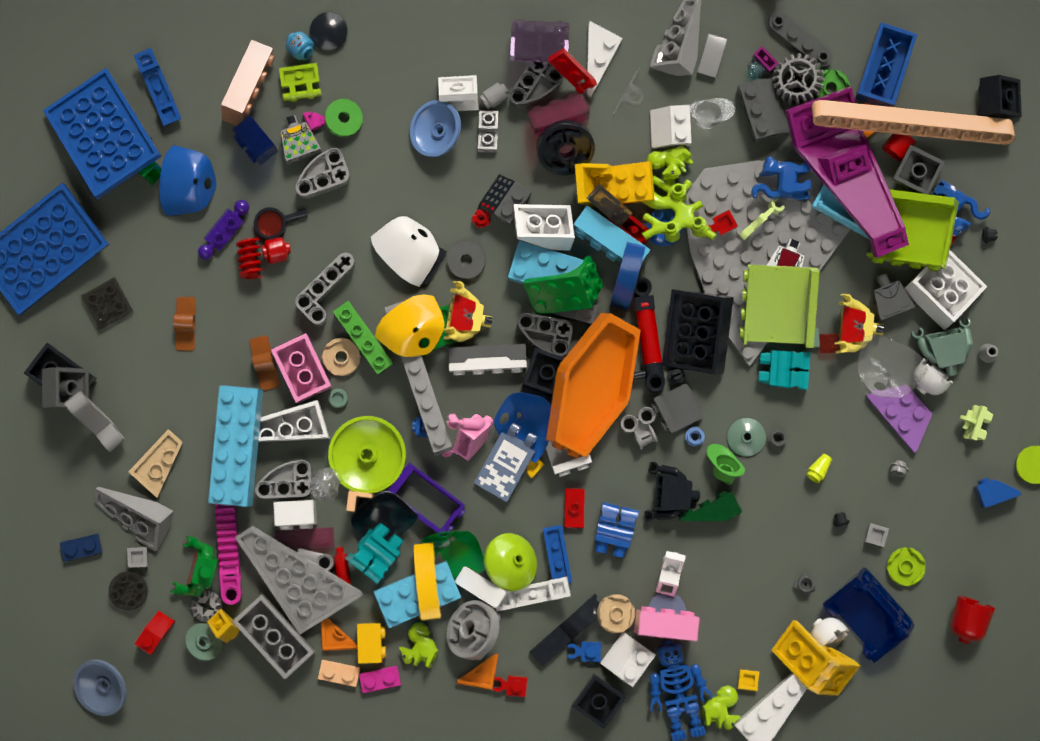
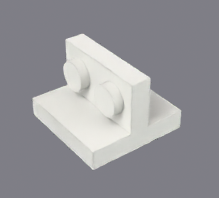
[438,75,478,111]

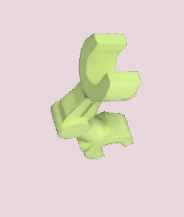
[739,199,785,240]

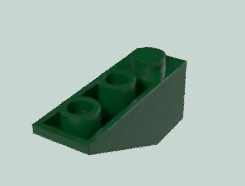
[679,490,742,522]

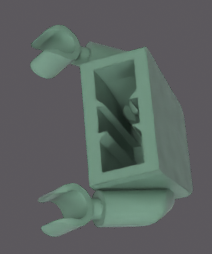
[912,318,973,376]

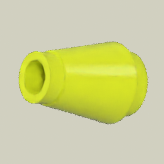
[806,454,832,483]

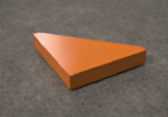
[321,617,358,651]
[457,653,498,690]

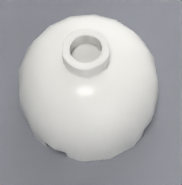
[914,358,953,395]
[811,618,849,649]

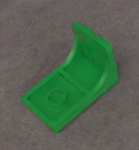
[523,256,603,315]

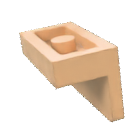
[346,491,376,512]

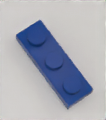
[543,525,572,583]

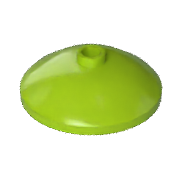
[484,533,537,591]

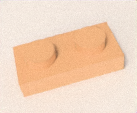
[318,659,360,687]

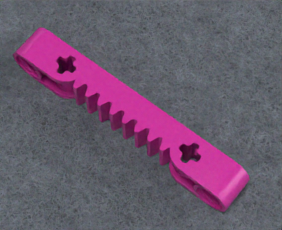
[214,503,243,605]

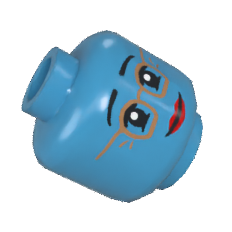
[286,32,314,60]

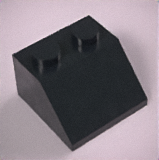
[979,75,1022,118]

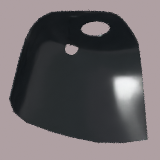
[351,491,418,542]

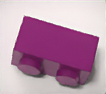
[753,46,778,74]

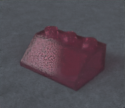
[528,93,590,138]

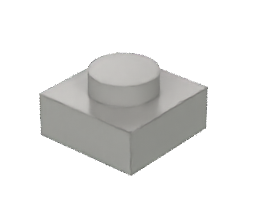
[864,523,889,547]
[127,547,148,568]

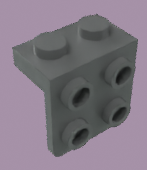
[651,384,703,434]

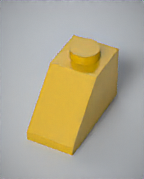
[207,608,240,643]

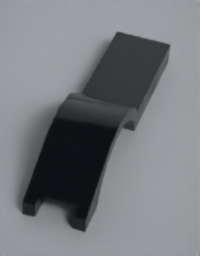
[529,594,599,666]

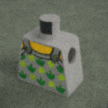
[281,115,322,164]

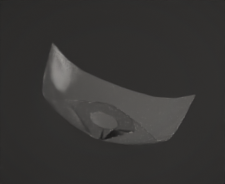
[858,335,928,398]

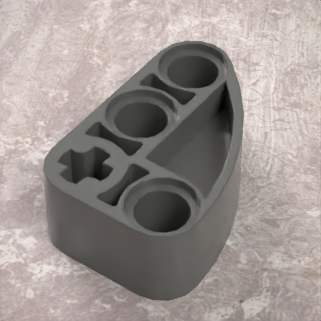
[510,56,563,108]
[517,313,573,357]

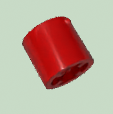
[882,134,916,162]

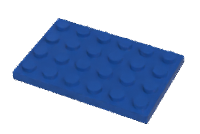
[43,68,162,200]
[0,183,110,315]

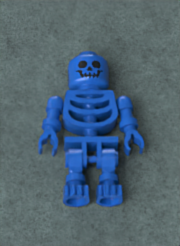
[649,639,712,741]

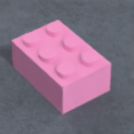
[271,333,333,404]
[634,606,699,641]

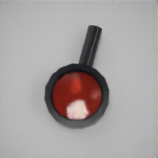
[254,207,308,240]

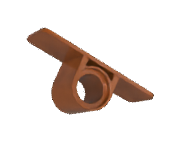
[173,297,196,351]
[249,335,280,391]

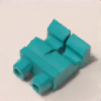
[758,350,811,391]
[345,523,403,584]

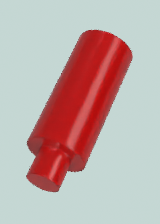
[333,547,351,585]

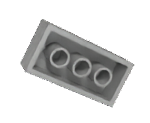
[232,594,315,679]

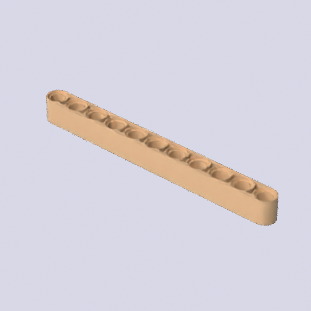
[811,100,1015,145]

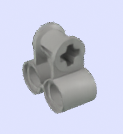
[620,407,658,450]

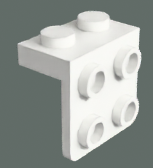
[546,441,592,477]

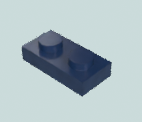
[60,534,103,562]

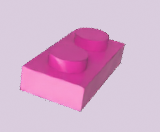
[359,666,401,693]

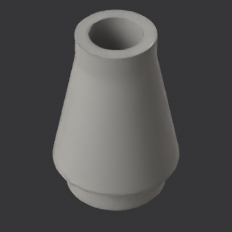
[978,344,998,363]

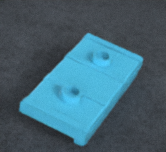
[811,184,869,239]

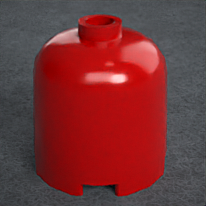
[950,595,996,644]

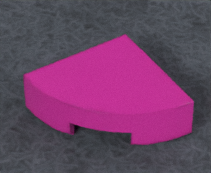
[303,112,326,132]

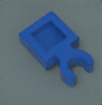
[567,641,601,662]

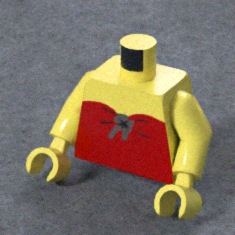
[444,281,493,342]
[835,294,884,354]

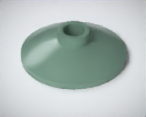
[727,418,766,457]
[185,623,223,661]

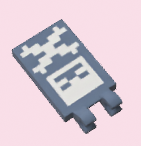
[474,423,538,502]

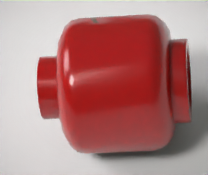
[262,237,291,264]

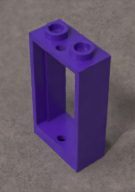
[388,462,466,536]

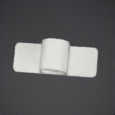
[455,567,506,608]

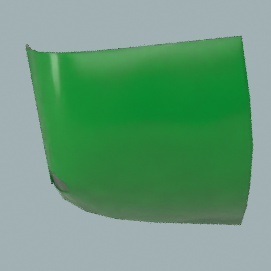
[421,531,486,578]

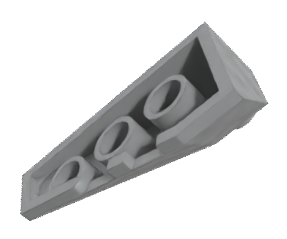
[650,0,701,76]
[94,487,173,551]

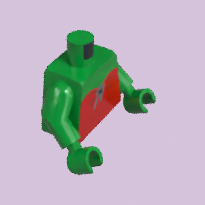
[170,536,217,597]

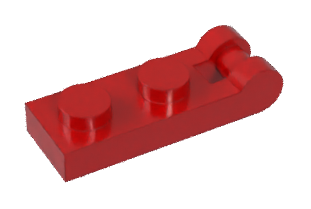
[548,48,597,95]

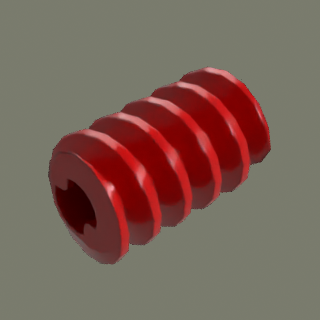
[236,238,263,279]

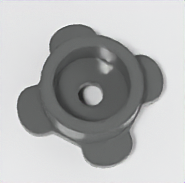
[794,572,817,596]

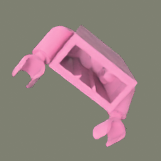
[442,414,493,461]

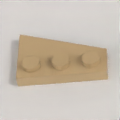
[129,429,183,497]

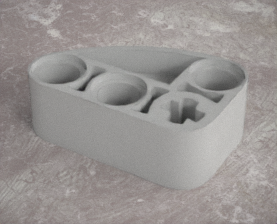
[296,148,350,199]
[255,460,313,499]

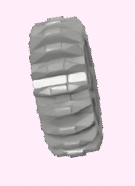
[773,53,825,105]

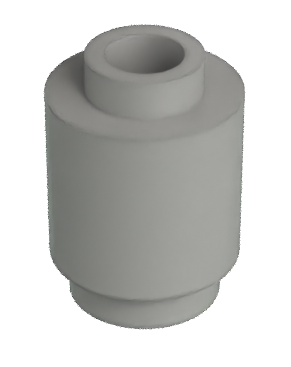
[480,82,509,109]

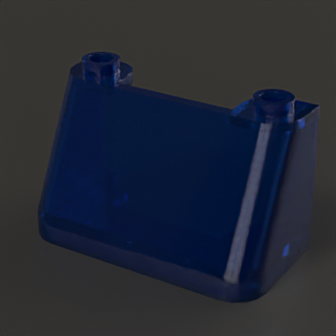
[823,568,915,663]

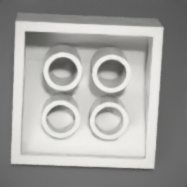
[904,251,987,330]

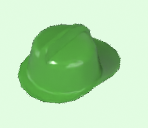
[706,444,745,485]

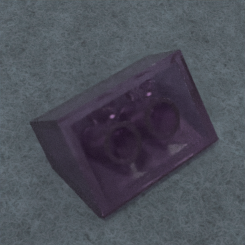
[510,19,569,62]

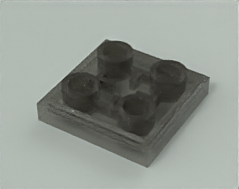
[81,277,133,329]

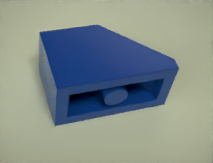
[973,477,1022,508]

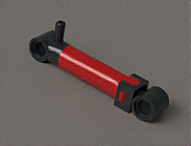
[633,277,666,393]

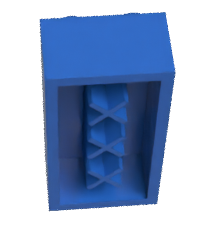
[855,22,918,107]

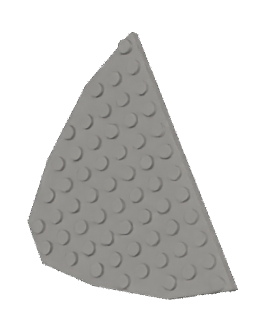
[684,161,850,366]

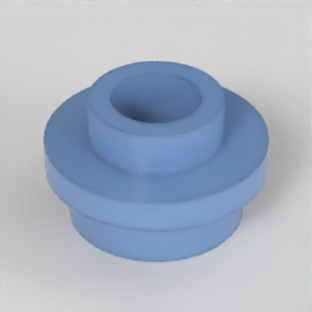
[685,427,705,447]

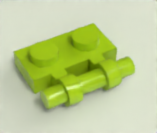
[279,63,322,102]

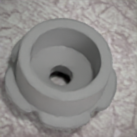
[890,460,909,477]

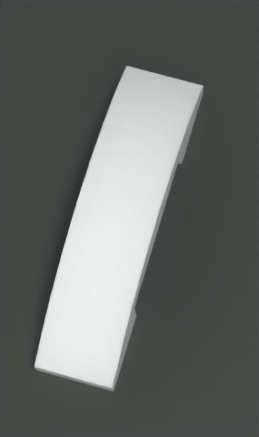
[496,577,571,612]

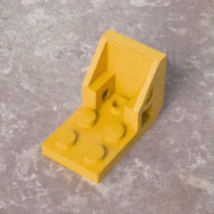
[575,161,655,207]
[772,620,860,696]

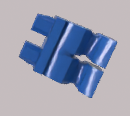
[595,502,639,558]

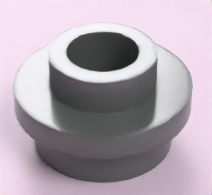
[768,429,788,448]

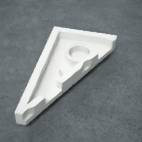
[587,21,623,97]

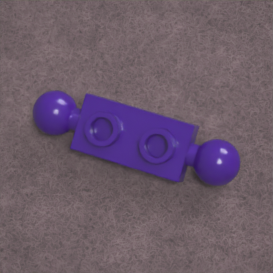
[198,200,249,260]

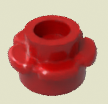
[472,209,490,228]

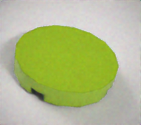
[1015,446,1040,484]
[886,547,925,586]

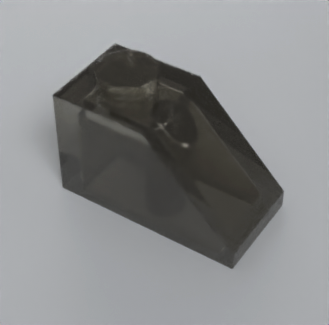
[587,184,632,227]

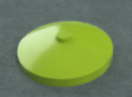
[328,416,406,494]

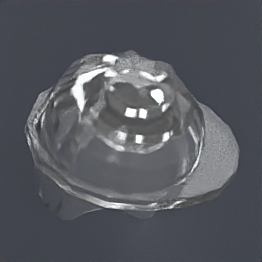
[309,467,341,503]

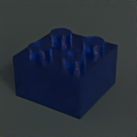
[232,115,278,166]

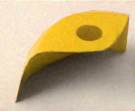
[375,294,444,357]

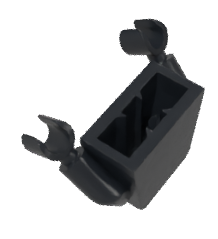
[644,462,700,522]

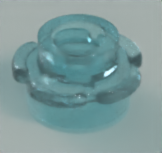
[748,61,764,79]

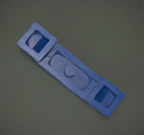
[133,48,182,126]
[610,242,646,310]

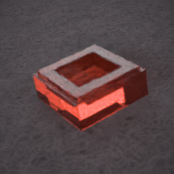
[819,333,839,354]

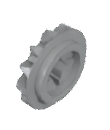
[191,591,223,622]

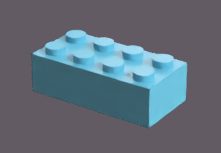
[573,206,650,265]
[508,241,584,284]
[374,561,461,628]

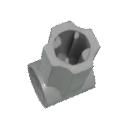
[297,548,335,571]

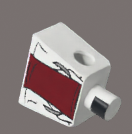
[767,239,804,267]

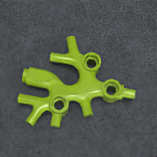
[642,176,717,242]

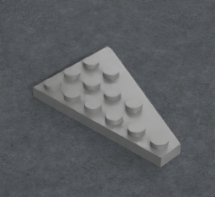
[235,526,363,634]

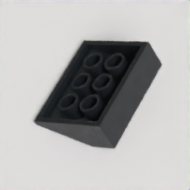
[662,289,734,375]

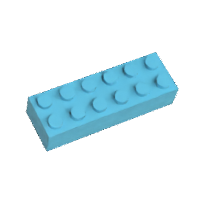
[208,385,263,507]

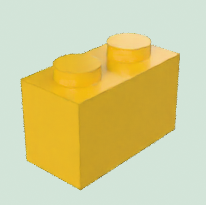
[357,623,386,663]

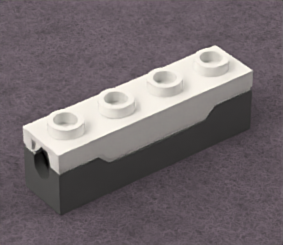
[448,344,527,376]

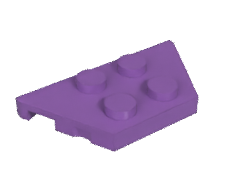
[866,385,932,453]

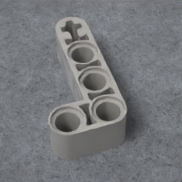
[295,252,355,326]
[64,391,125,452]

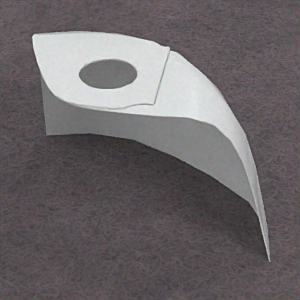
[371,216,439,287]

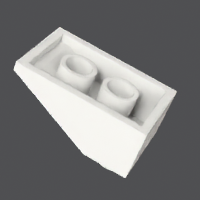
[513,204,575,250]

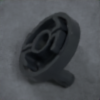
[536,120,595,175]

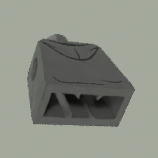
[872,274,915,322]

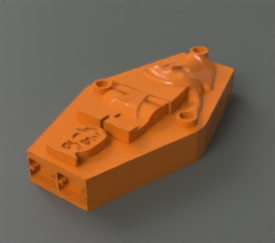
[546,313,641,458]

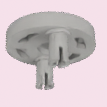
[447,600,500,660]

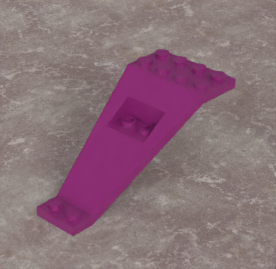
[785,87,909,257]

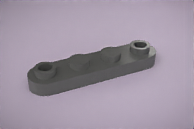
[768,12,833,68]

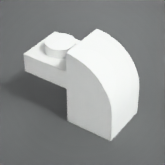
[656,551,686,597]

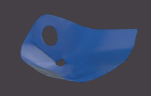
[159,145,217,216]
[494,393,551,463]

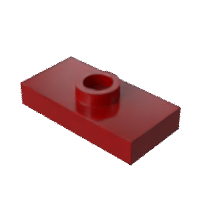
[564,488,585,528]

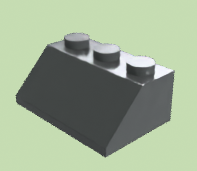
[737,78,790,143]

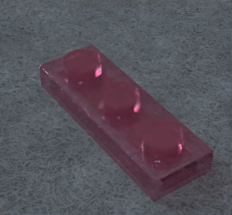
[275,527,335,549]

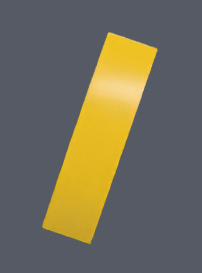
[414,542,441,621]

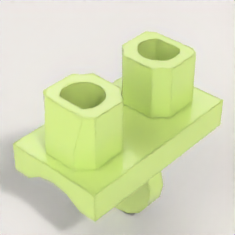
[959,405,993,441]

